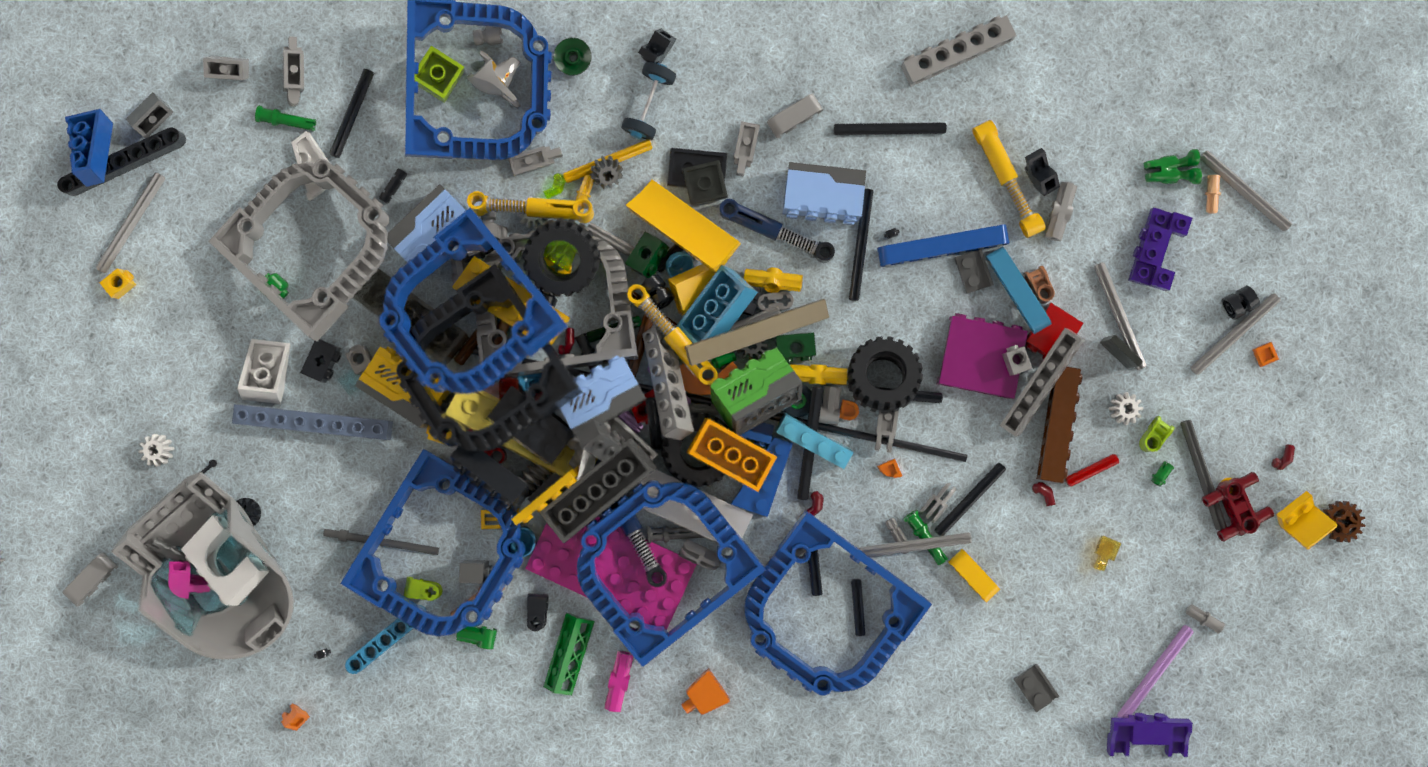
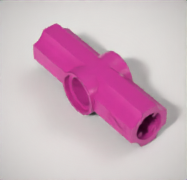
[604,651,634,712]

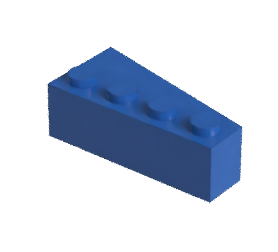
[65,109,113,187]
[731,437,793,517]

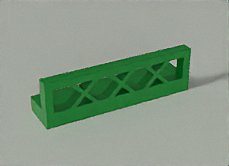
[543,613,595,696]

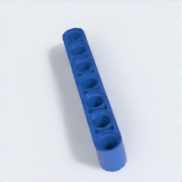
[877,224,1010,267]

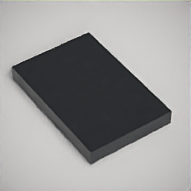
[667,148,727,188]

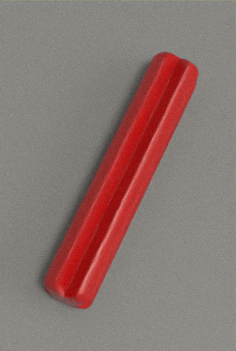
[1065,454,1119,487]

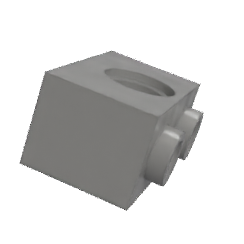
[203,56,249,80]

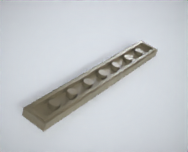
[685,299,829,366]

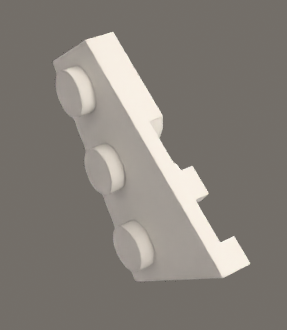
[291,131,330,201]

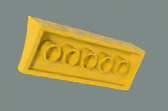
[626,179,741,273]

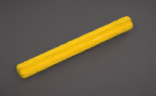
[563,139,652,183]

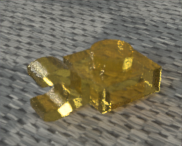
[1094,536,1121,571]

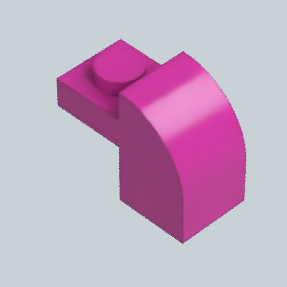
[168,561,210,599]

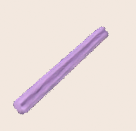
[1117,625,1194,718]

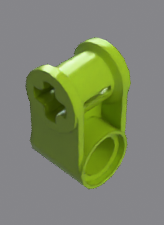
[1139,416,1175,452]
[403,577,443,601]

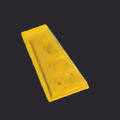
[511,465,580,525]

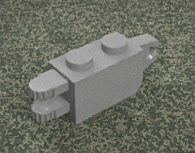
[282,36,304,107]

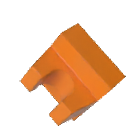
[281,703,310,731]

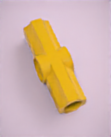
[744,267,803,293]
[790,364,848,385]

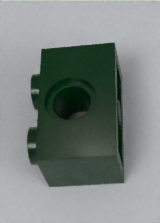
[625,231,670,279]
[775,332,816,363]

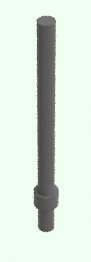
[323,529,439,555]

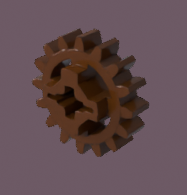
[1323,501,1366,543]

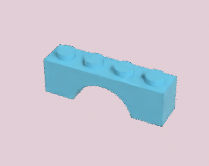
[775,412,854,469]

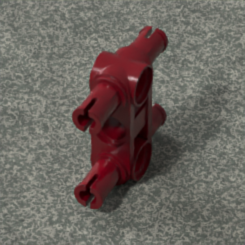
[1202,472,1274,542]

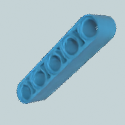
[986,246,1052,334]
[345,605,426,674]

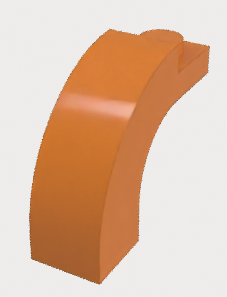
[680,362,738,396]

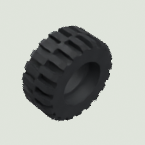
[522,218,601,297]
[847,336,923,413]
[661,412,732,487]

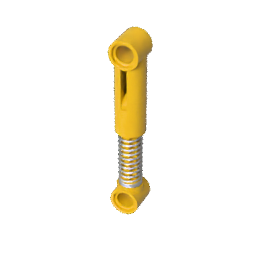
[972,120,1046,238]
[467,191,594,223]
[627,284,718,385]

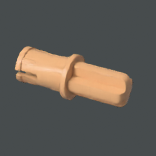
[1205,175,1221,214]

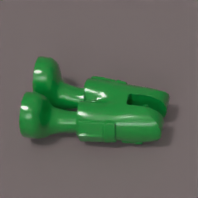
[1144,149,1202,185]

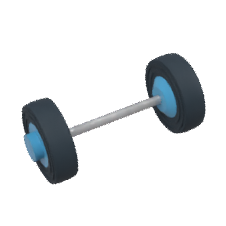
[621,62,676,140]

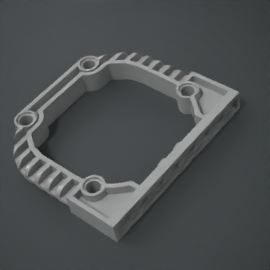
[208,159,389,341]
[474,227,638,379]

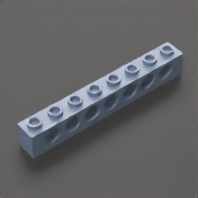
[232,404,393,440]

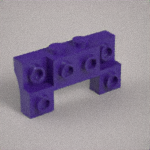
[1128,207,1193,291]
[1107,713,1193,757]

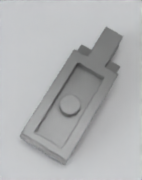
[734,121,760,176]
[508,146,563,177]

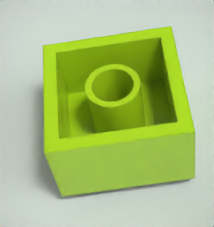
[414,46,465,103]

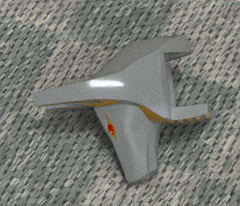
[467,51,521,109]

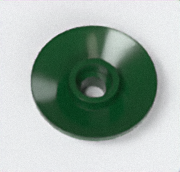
[554,38,592,76]

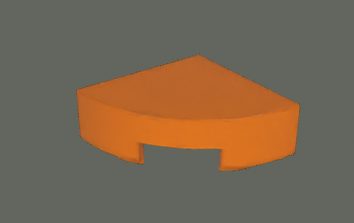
[877,459,902,478]

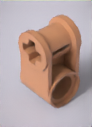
[1023,265,1055,304]

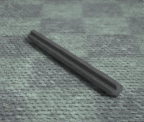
[1180,420,1227,530]

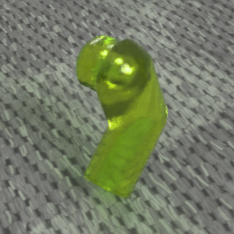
[543,173,566,199]

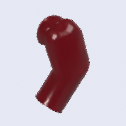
[558,328,575,355]
[1271,444,1295,470]
[1032,482,1056,506]
[807,491,824,516]

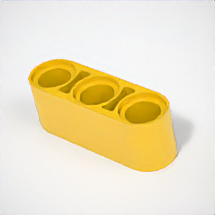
[948,549,1001,603]

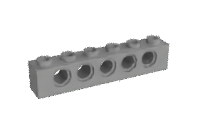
[901,15,1017,87]
[642,325,694,440]
[1000,328,1085,436]

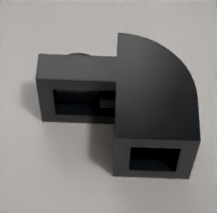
[638,28,676,64]
[1025,148,1060,196]

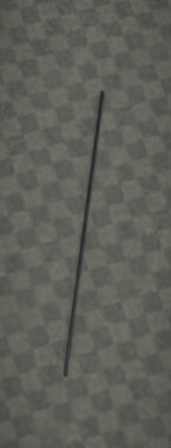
[428,338,967,462]

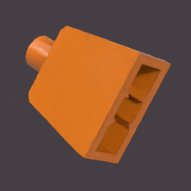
[681,668,730,715]

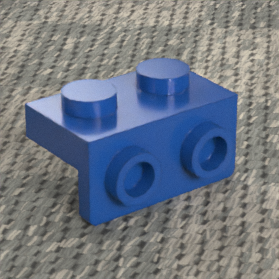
[740,422,774,447]

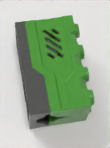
[710,347,802,436]

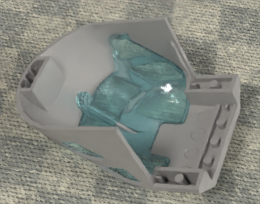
[112,472,294,659]

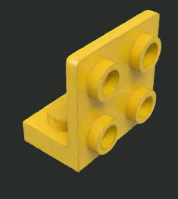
[1276,491,1337,549]

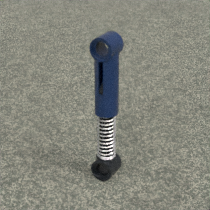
[719,199,835,263]
[610,495,668,588]

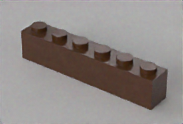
[1036,367,1083,483]

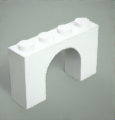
[181,515,270,606]

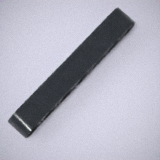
[57,127,186,196]

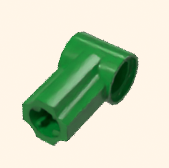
[456,626,497,650]

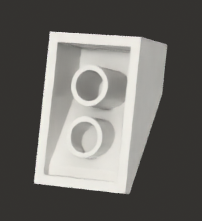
[237,339,290,404]

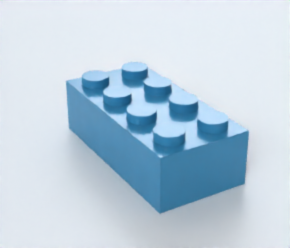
[677,265,758,343]

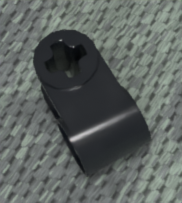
[527,593,549,632]

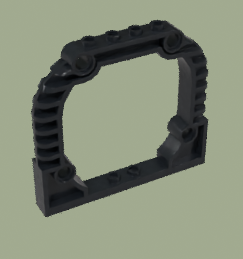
[396,264,582,452]

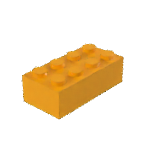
[687,418,777,491]

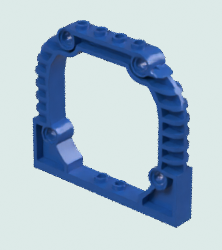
[405,0,552,160]
[379,208,568,394]
[340,449,526,636]
[577,480,765,667]
[745,510,932,696]

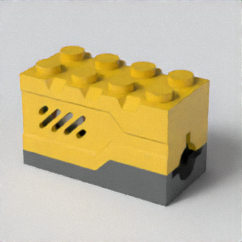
[354,346,451,428]

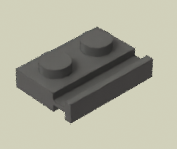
[954,249,994,294]
[1014,664,1060,712]

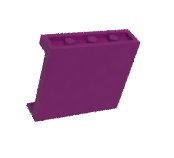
[936,313,1028,399]

